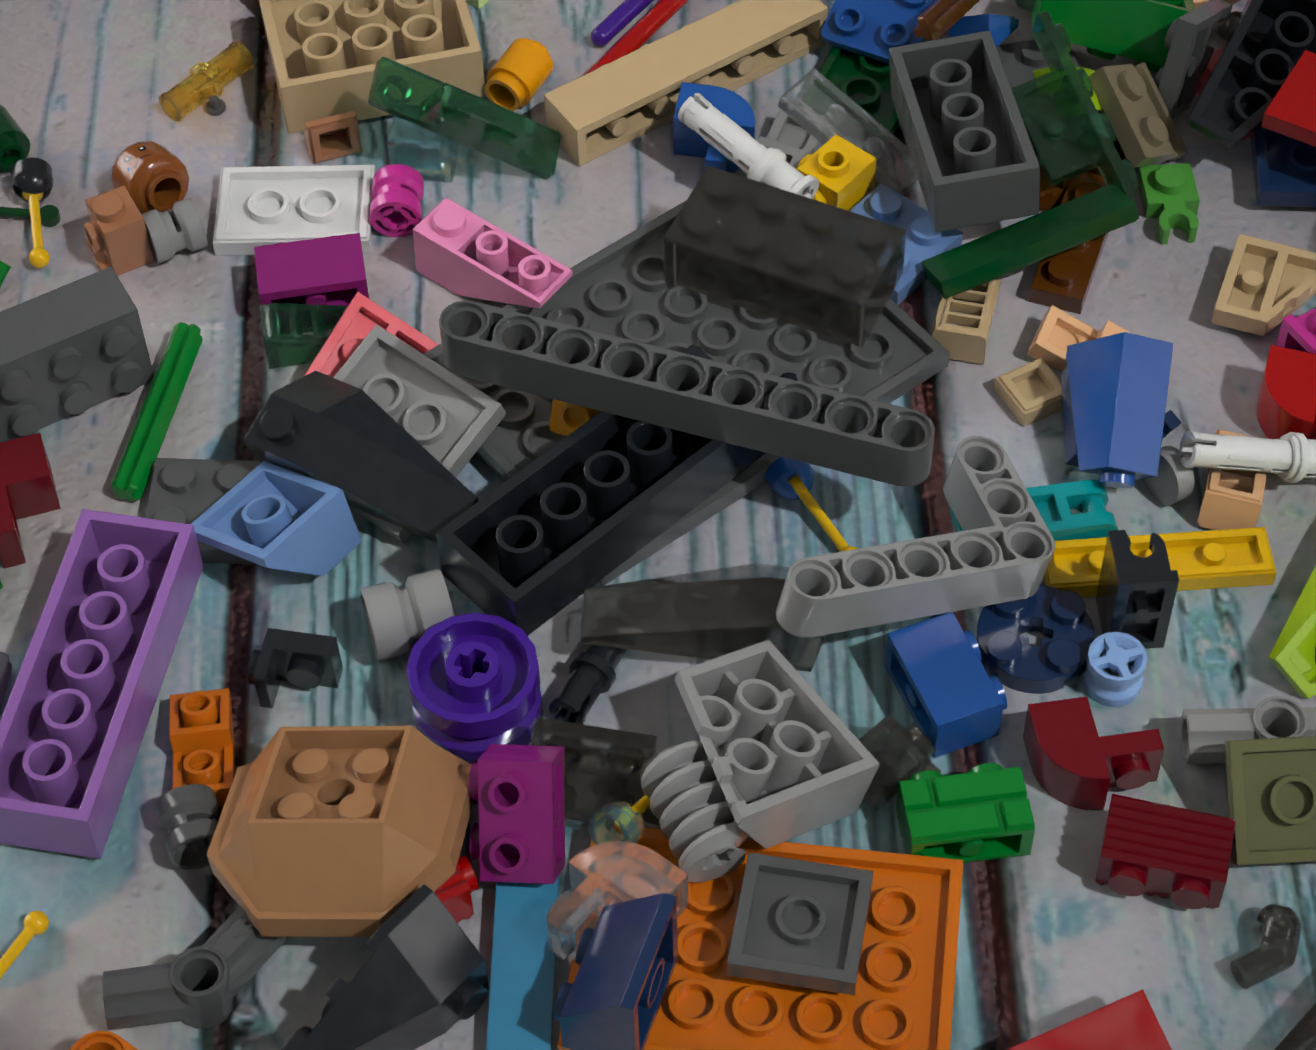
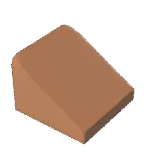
[304,110,362,164]

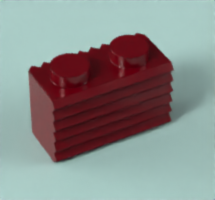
[1095,794,1236,909]

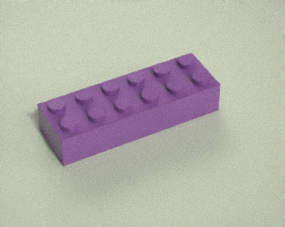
[0,509,204,859]

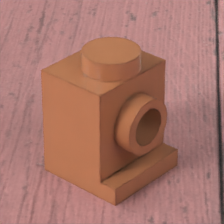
[83,185,154,276]

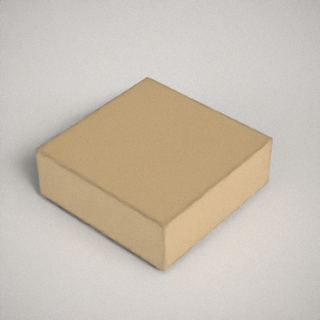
[994,358,1063,427]

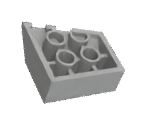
[674,640,880,849]

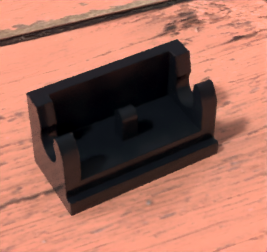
[1096,530,1179,649]

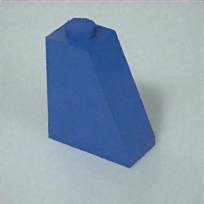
[1066,332,1174,488]

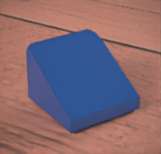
[949,14,1019,47]

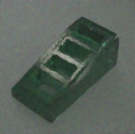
[260,303,348,369]

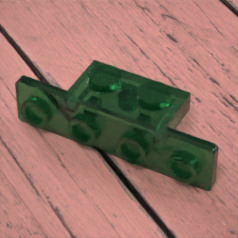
[1011,10,1138,200]
[368,57,561,180]

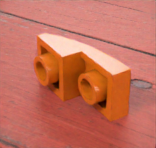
[169,688,236,807]

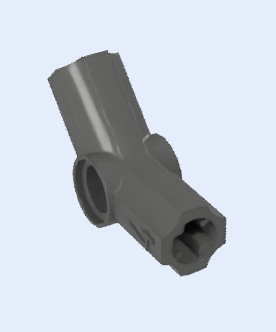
[102,906,286,1030]

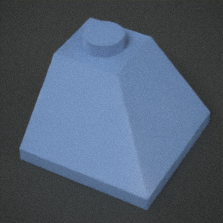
[191,461,362,576]

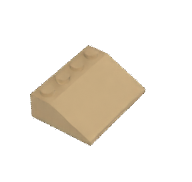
[259,0,486,134]

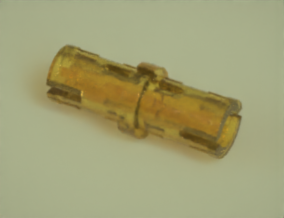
[159,41,254,122]

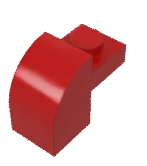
[1256,345,1316,439]

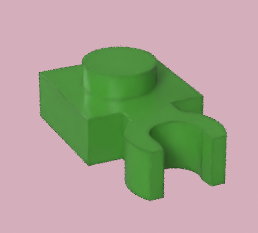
[1137,163,1200,245]

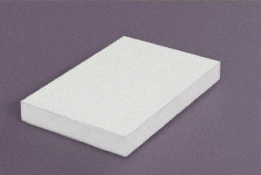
[213,165,376,256]

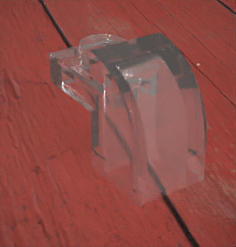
[546,841,688,965]

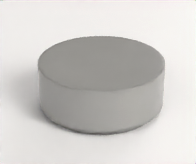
[1145,446,1195,505]

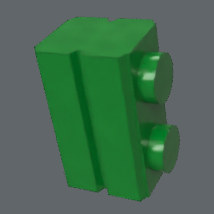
[896,763,1035,863]

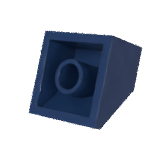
[553,893,678,1050]

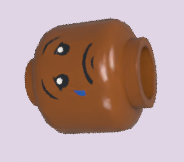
[111,141,189,214]

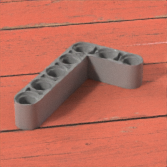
[776,436,1055,637]

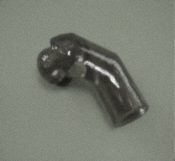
[1230,904,1302,990]

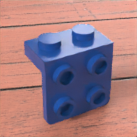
[821,0,936,64]

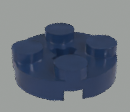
[976,585,1095,694]

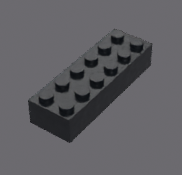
[436,344,766,636]

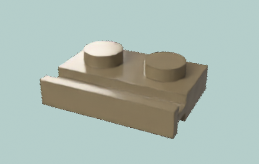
[1088,62,1188,168]

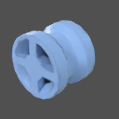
[1083,632,1148,707]

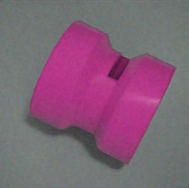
[370,164,424,237]

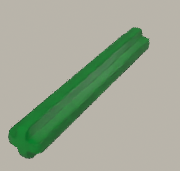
[111,322,203,502]

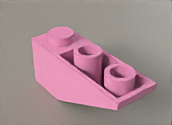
[413,198,573,309]

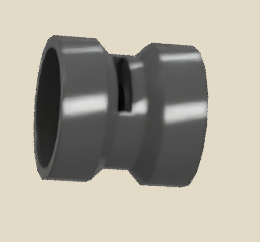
[155,784,220,870]

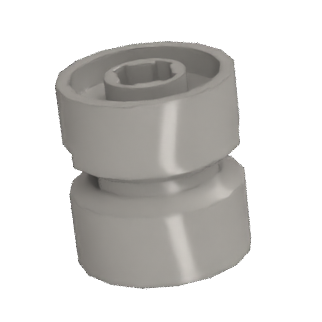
[360,568,454,662]

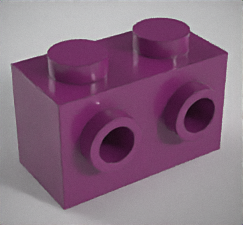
[469,744,565,884]

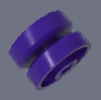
[406,613,543,764]

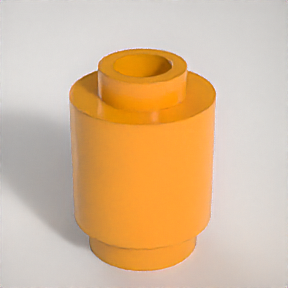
[484,38,554,112]

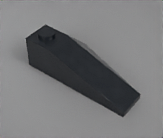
[243,371,479,543]

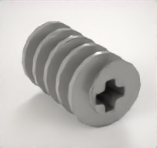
[639,740,748,883]

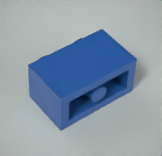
[885,612,1007,758]

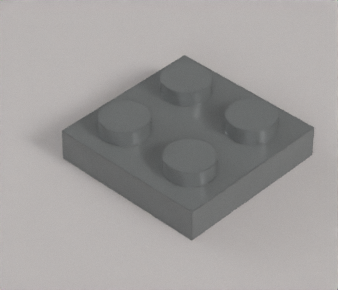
[145,458,261,565]
[727,852,873,995]

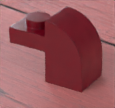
[0,433,61,569]
[1023,696,1165,810]

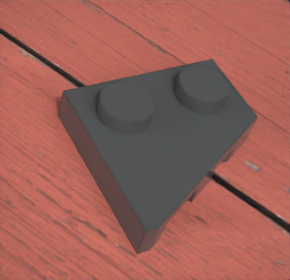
[1154,0,1233,119]

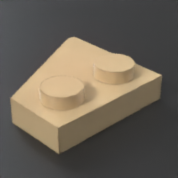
[1211,234,1316,337]

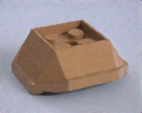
[206,726,474,937]

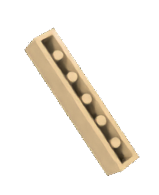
[544,0,828,167]

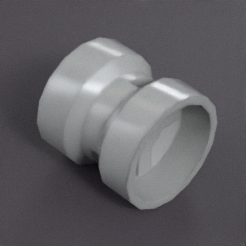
[141,198,208,263]

